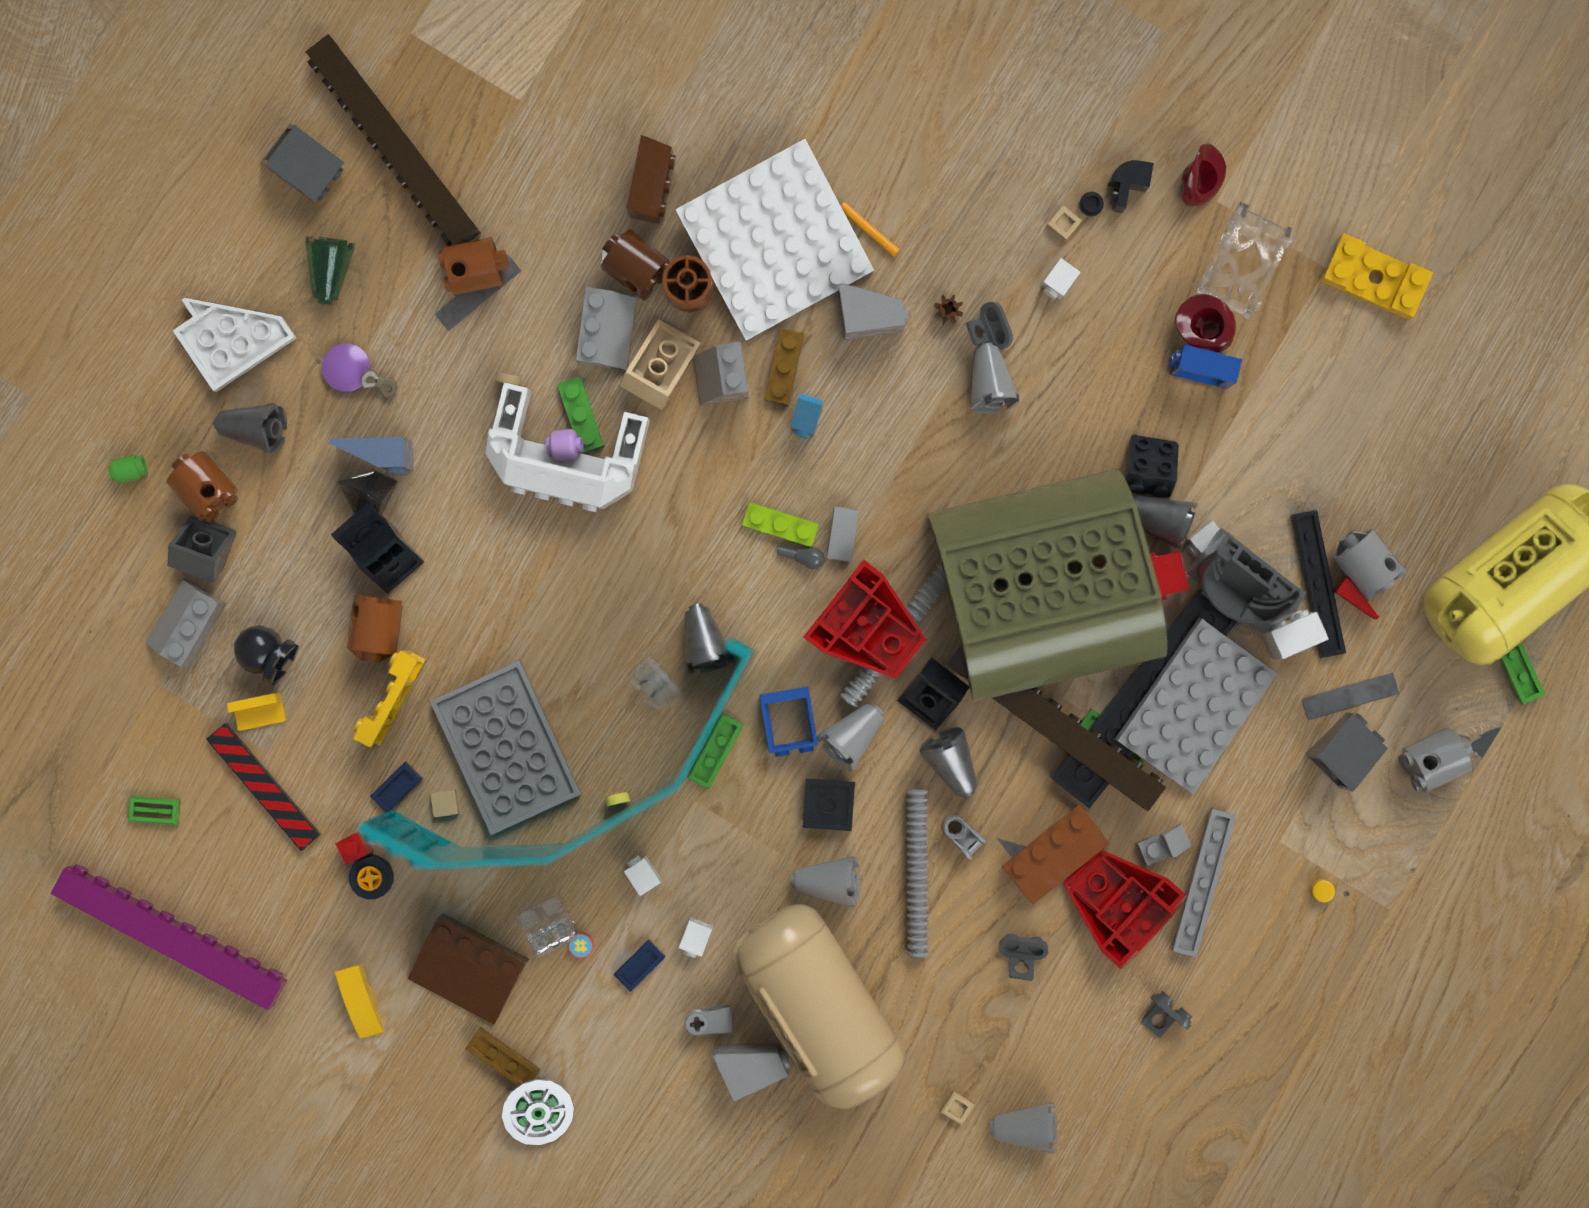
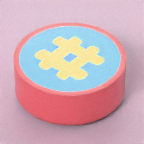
[568,932,594,958]

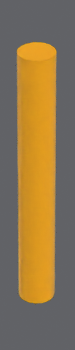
[841,202,900,257]

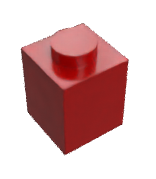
[335,832,374,865]

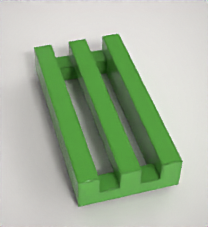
[128,796,181,825]

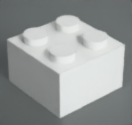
[1260,610,1328,659]

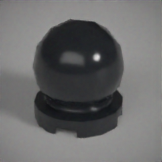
[234,625,299,686]

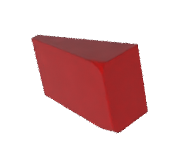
[1333,575,1379,620]

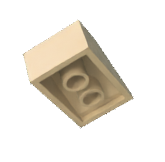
[620,319,701,410]

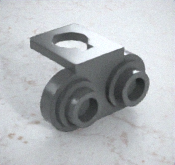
[966,302,1013,349]
[999,934,1048,981]
[1142,991,1192,1037]

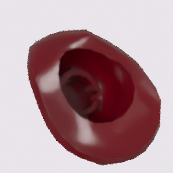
[1181,144,1226,206]
[1174,294,1236,353]

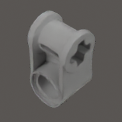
[942,814,988,860]
[686,1005,734,1035]

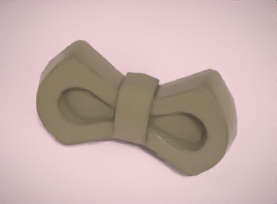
[361,369,397,398]

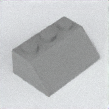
[576,287,637,370]
[146,579,226,667]

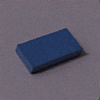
[370,761,423,812]
[613,939,666,992]

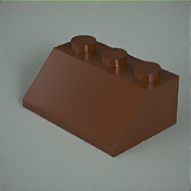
[627,135,676,224]

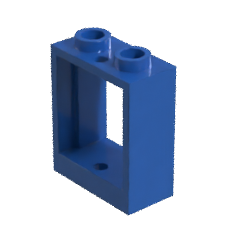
[1168,345,1243,389]
[760,687,818,757]

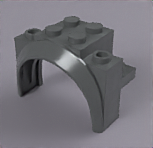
[1187,528,1306,634]

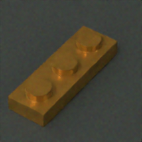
[764,328,804,406]
[465,1027,540,1086]

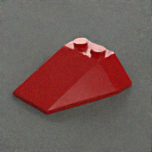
[803,559,927,678]
[1063,850,1187,969]

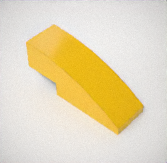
[335,962,384,1039]

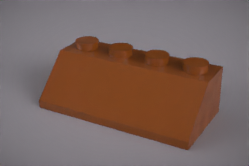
[1002,804,1110,904]

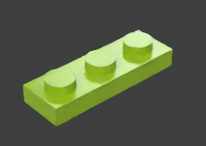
[742,502,819,548]

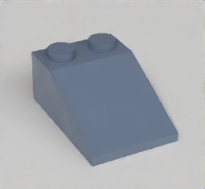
[329,437,413,476]

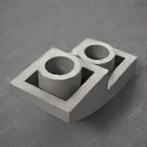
[826,506,859,562]

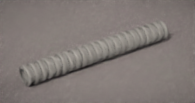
[839,564,946,708]
[906,789,929,958]

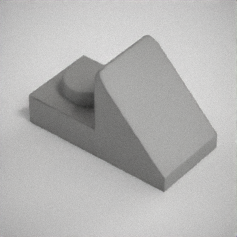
[1136,824,1191,866]

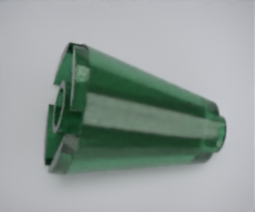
[305,236,355,305]

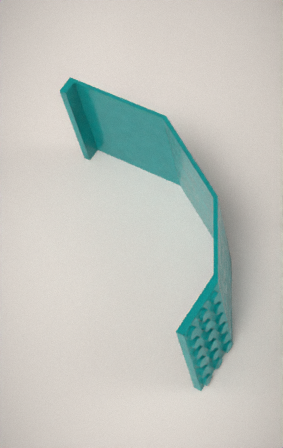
[357,639,755,870]

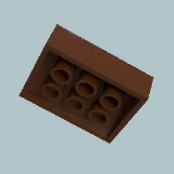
[408,913,529,1024]

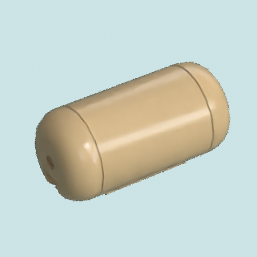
[734,904,905,1109]

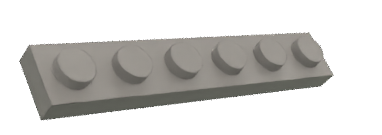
[1171,808,1236,958]

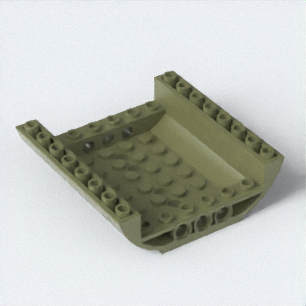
[926,469,1167,702]

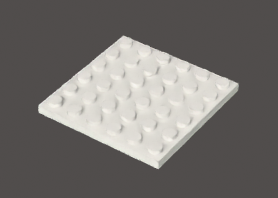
[675,139,874,341]

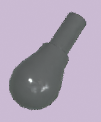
[777,546,825,569]

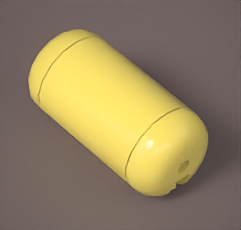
[1423,484,1589,665]

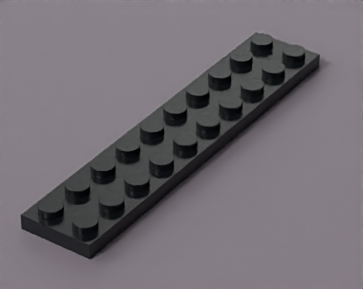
[1050,587,1238,809]

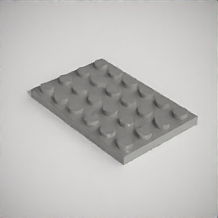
[1115,618,1277,794]
[430,660,581,835]

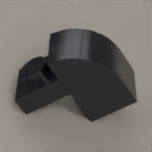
[1107,160,1154,213]

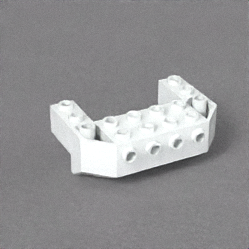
[486,383,650,512]

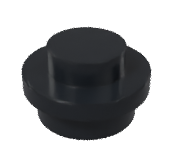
[1079,192,1104,217]

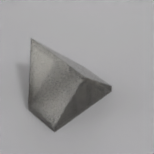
[337,471,398,515]

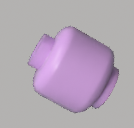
[546,429,584,462]

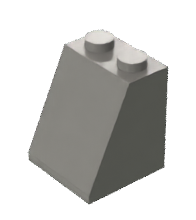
[838,284,909,340]
[694,342,749,405]
[713,1044,791,1102]

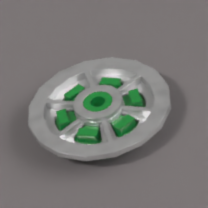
[502,1079,574,1145]

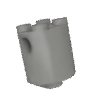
[1333,528,1407,601]
[1398,728,1473,793]

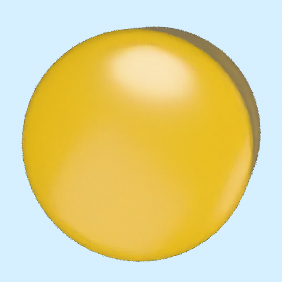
[1311,879,1335,902]

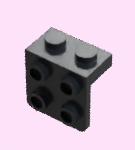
[1124,435,1179,498]

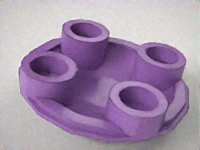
[322,344,371,393]

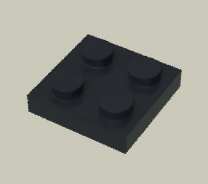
[803,778,855,831]

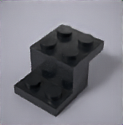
[331,502,424,594]

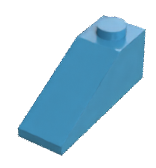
[790,393,823,439]

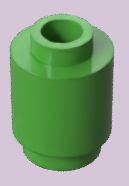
[108,455,148,484]

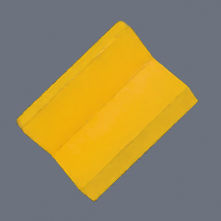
[227,692,287,731]

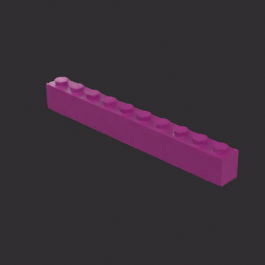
[50,864,287,1010]

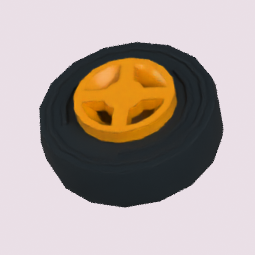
[349,855,394,900]

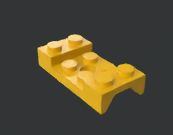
[1319,233,1434,320]
[353,650,426,748]

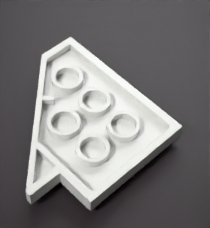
[173,298,297,392]

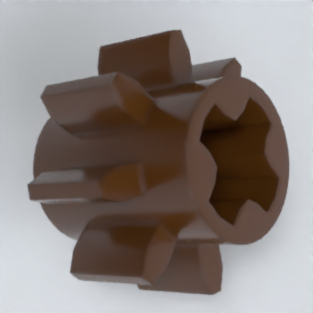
[933,295,963,325]

